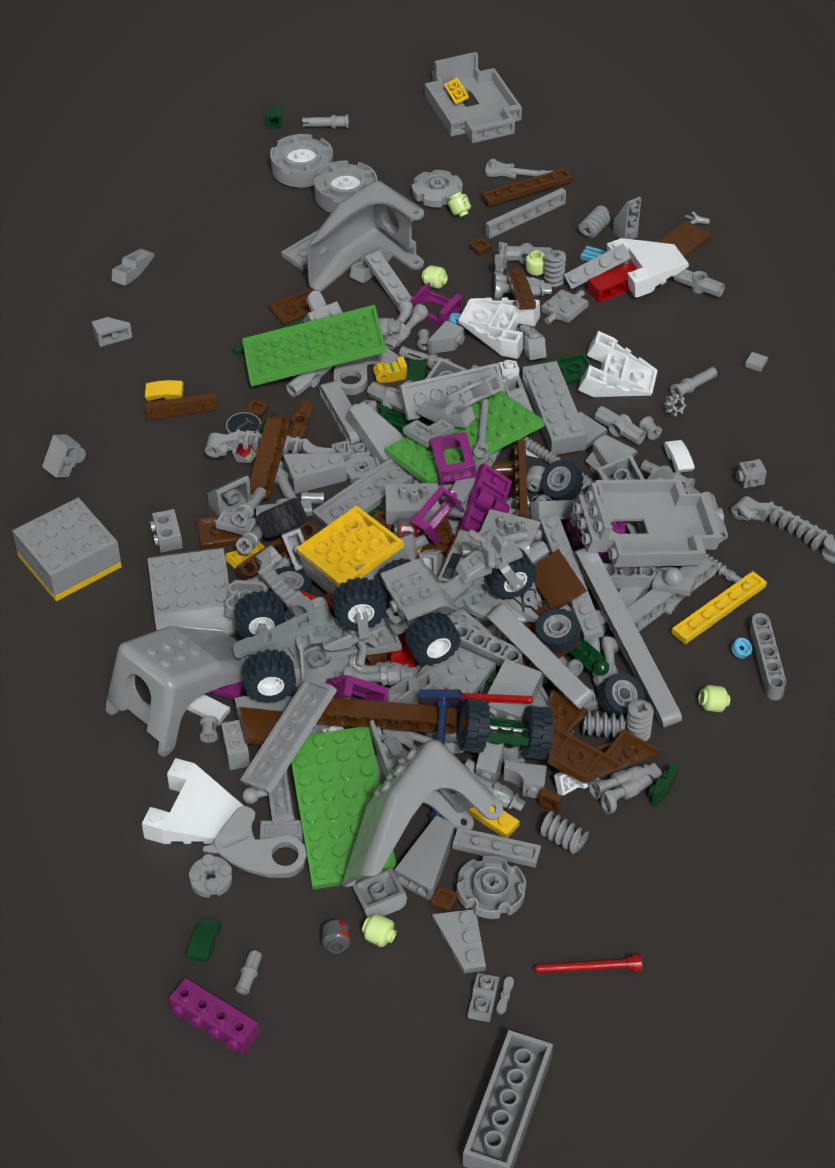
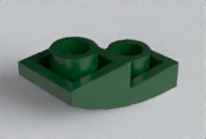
[407,359,427,382]
[649,763,679,807]
[186,919,222,962]

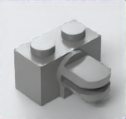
[303,291,343,323]
[42,434,86,478]

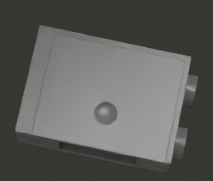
[385,483,442,524]
[480,509,543,547]
[488,659,543,721]

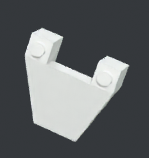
[607,238,689,298]
[458,298,540,359]
[578,331,658,397]
[142,758,244,844]

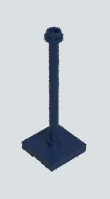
[418,689,467,822]

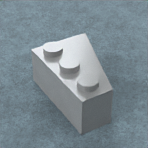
[283,453,347,494]

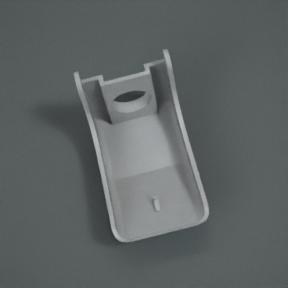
[307,181,424,292]
[106,626,249,757]
[342,740,503,887]

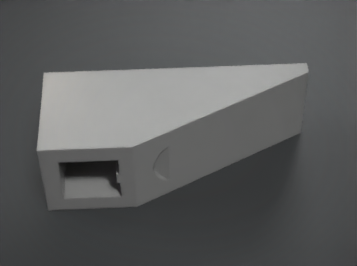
[613,197,641,239]
[515,325,546,360]
[503,376,534,413]

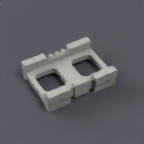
[494,242,508,278]

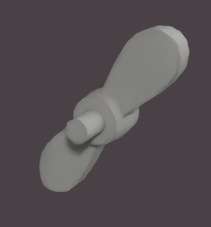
[496,977,514,1015]

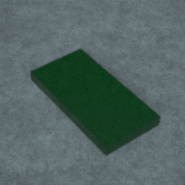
[520,352,592,386]

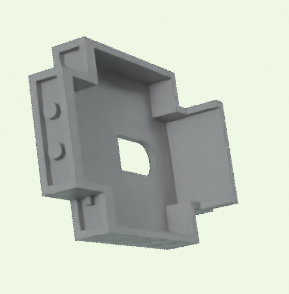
[425,52,522,143]
[573,479,722,567]

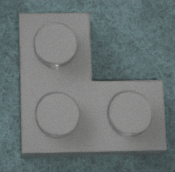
[403,419,455,448]

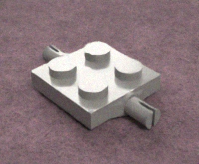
[541,290,588,324]

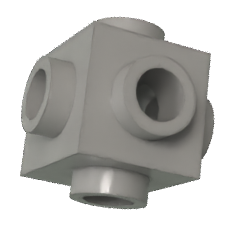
[736,459,767,488]

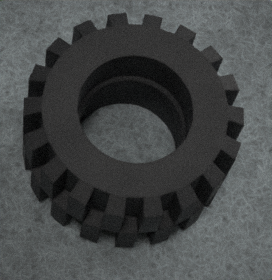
[256,498,308,538]

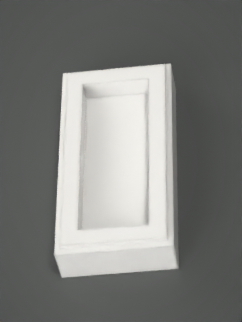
[187,694,230,725]

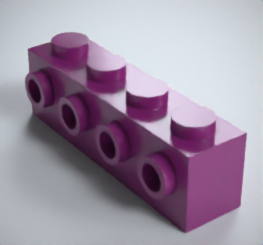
[169,978,260,1055]

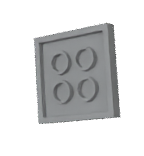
[415,647,496,693]

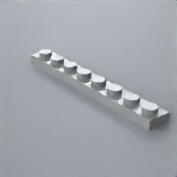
[540,515,604,641]

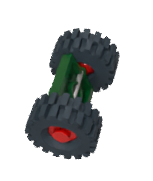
[457,699,554,759]

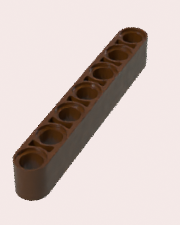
[317,698,458,734]

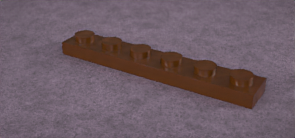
[481,168,573,207]
[514,440,528,519]

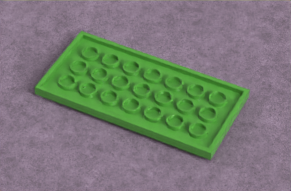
[242,305,387,386]
[385,391,545,483]
[291,727,397,890]

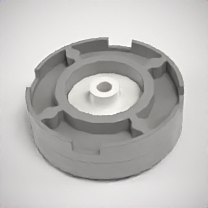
[270,134,333,189]
[314,160,377,213]

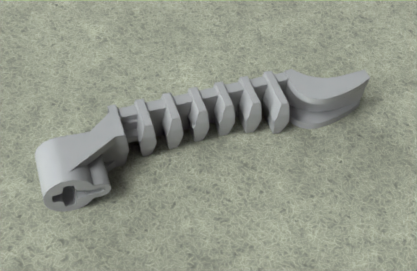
[205,429,333,457]
[731,496,835,564]
[255,545,314,617]

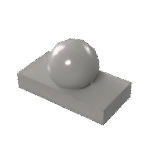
[652,568,696,596]

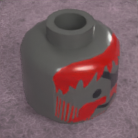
[393,518,420,538]
[322,919,351,954]

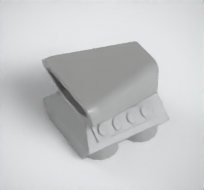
[586,435,638,473]
[224,580,268,629]

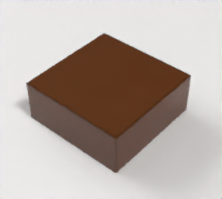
[469,237,492,256]
[245,399,269,420]
[539,788,562,814]
[430,886,458,913]

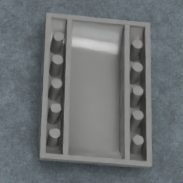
[148,547,236,636]

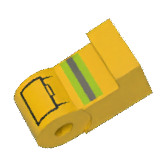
[373,356,407,383]

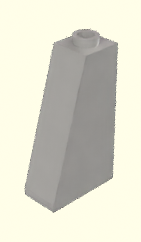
[346,402,405,465]
[394,815,454,901]

